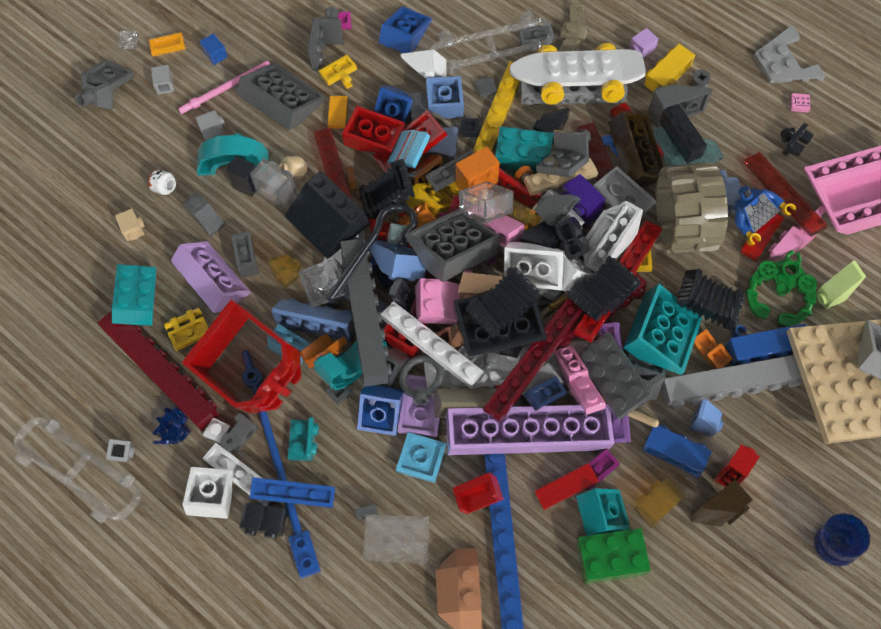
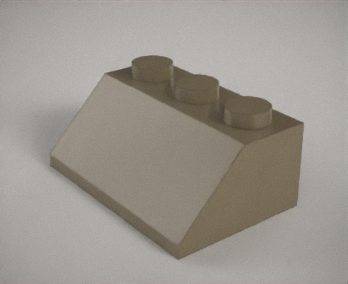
[433,386,497,418]

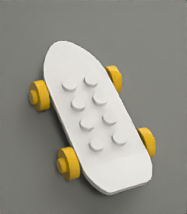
[510,43,646,105]

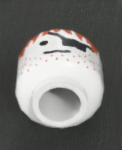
[148,170,176,195]

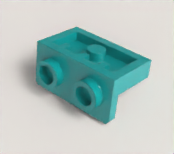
[288,417,319,461]

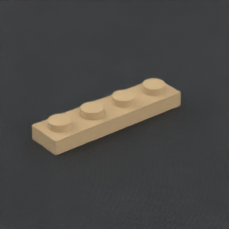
[524,158,598,196]

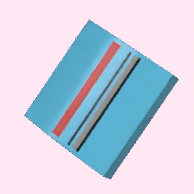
[387,130,430,168]

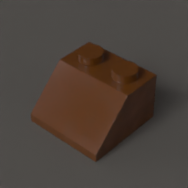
[408,154,443,187]

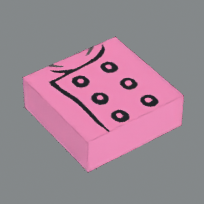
[790,93,810,113]

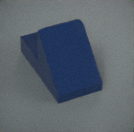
[524,376,567,411]

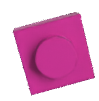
[338,11,352,30]

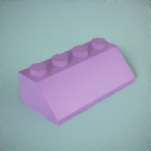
[171,241,251,313]

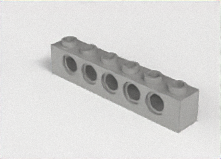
[520,81,628,105]

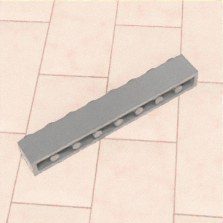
[661,355,803,408]

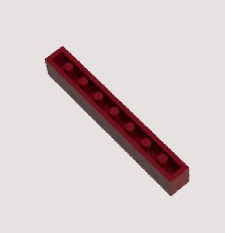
[97,310,219,432]

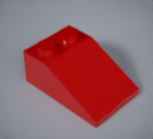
[342,106,406,153]

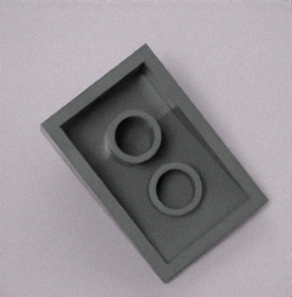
[648,85,712,127]

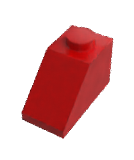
[383,323,421,359]

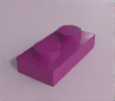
[587,448,620,491]

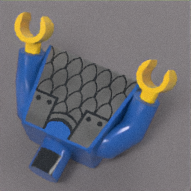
[734,186,796,245]

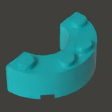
[197,134,269,176]
[313,340,388,390]

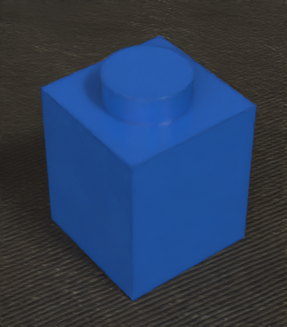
[199,33,228,65]

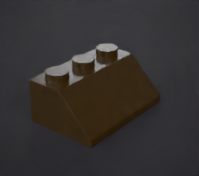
[689,480,753,526]

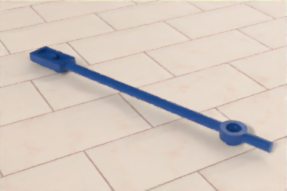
[241,351,321,579]

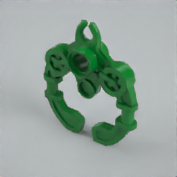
[744,250,817,327]

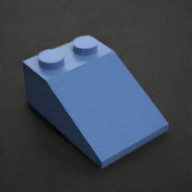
[370,240,426,281]

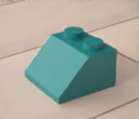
[576,488,631,536]

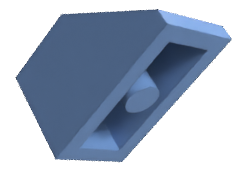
[689,399,724,437]

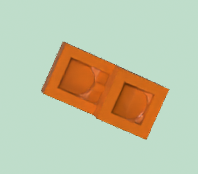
[693,329,733,369]

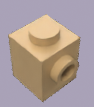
[115,209,145,242]

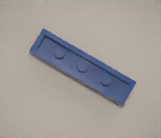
[249,477,335,508]

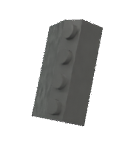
[237,63,326,130]
[405,208,501,282]

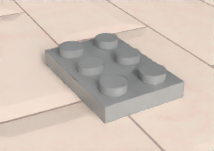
[593,166,657,216]

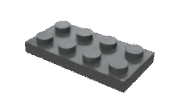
[578,331,653,420]

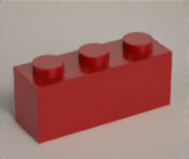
[714,444,760,488]

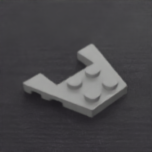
[754,25,825,83]

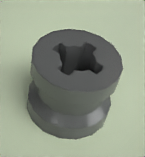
[690,70,710,88]

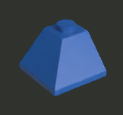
[374,85,413,128]

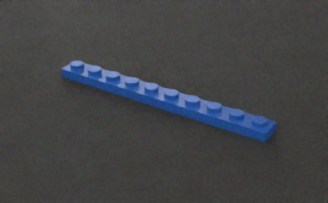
[484,454,524,629]

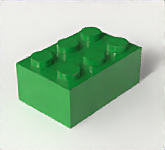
[576,528,651,584]

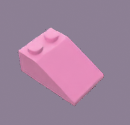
[415,278,460,325]

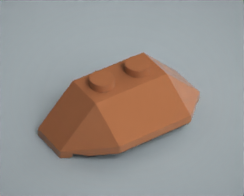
[436,548,482,629]

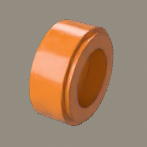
[514,166,533,183]

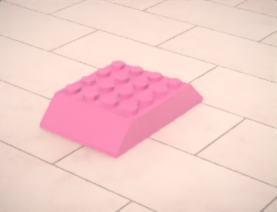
[804,146,881,235]

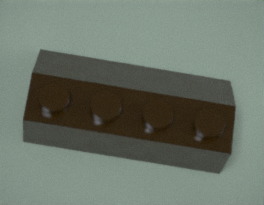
[608,111,664,187]

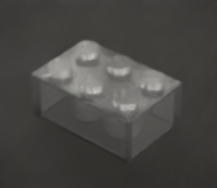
[363,515,430,564]

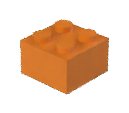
[456,146,500,199]

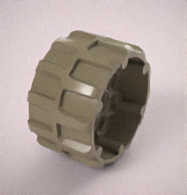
[655,162,728,254]

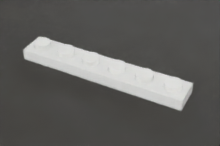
[381,301,485,389]

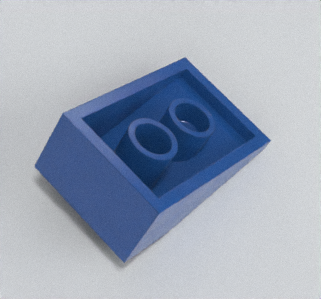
[379,6,432,54]

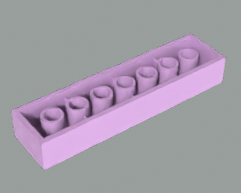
[446,404,614,455]

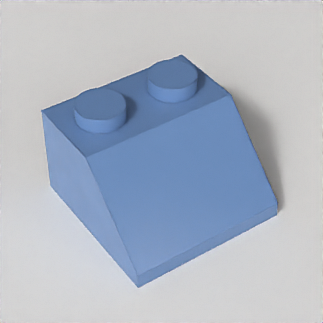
[426,76,464,119]

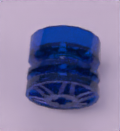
[814,513,870,567]

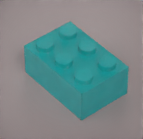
[495,127,553,172]
[112,264,157,326]

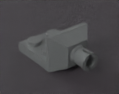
[308,7,344,71]
[75,60,134,110]
[536,129,591,177]
[627,352,666,406]

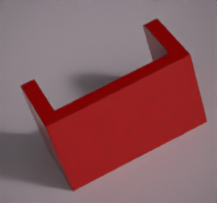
[452,472,504,515]

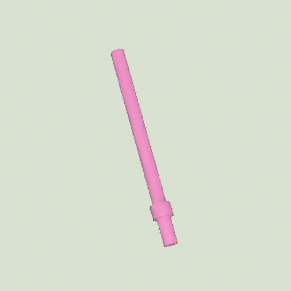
[178,60,270,114]

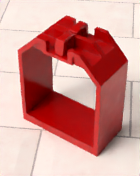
[182,300,302,414]

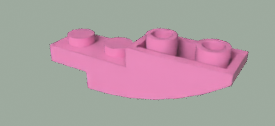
[767,205,826,261]
[554,345,605,414]

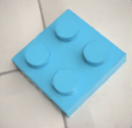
[396,432,447,483]

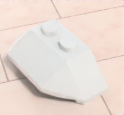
[583,201,643,272]

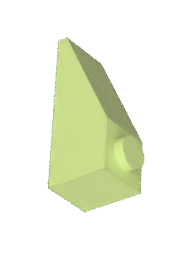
[816,261,866,310]

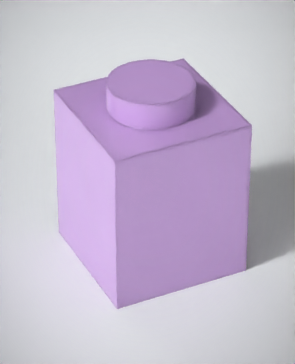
[629,28,658,58]

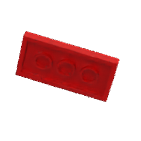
[372,110,448,173]

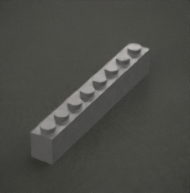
[341,239,392,387]

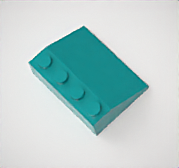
[623,284,703,375]

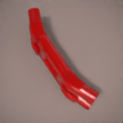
[495,167,542,206]

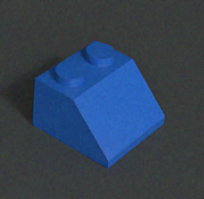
[357,385,404,436]

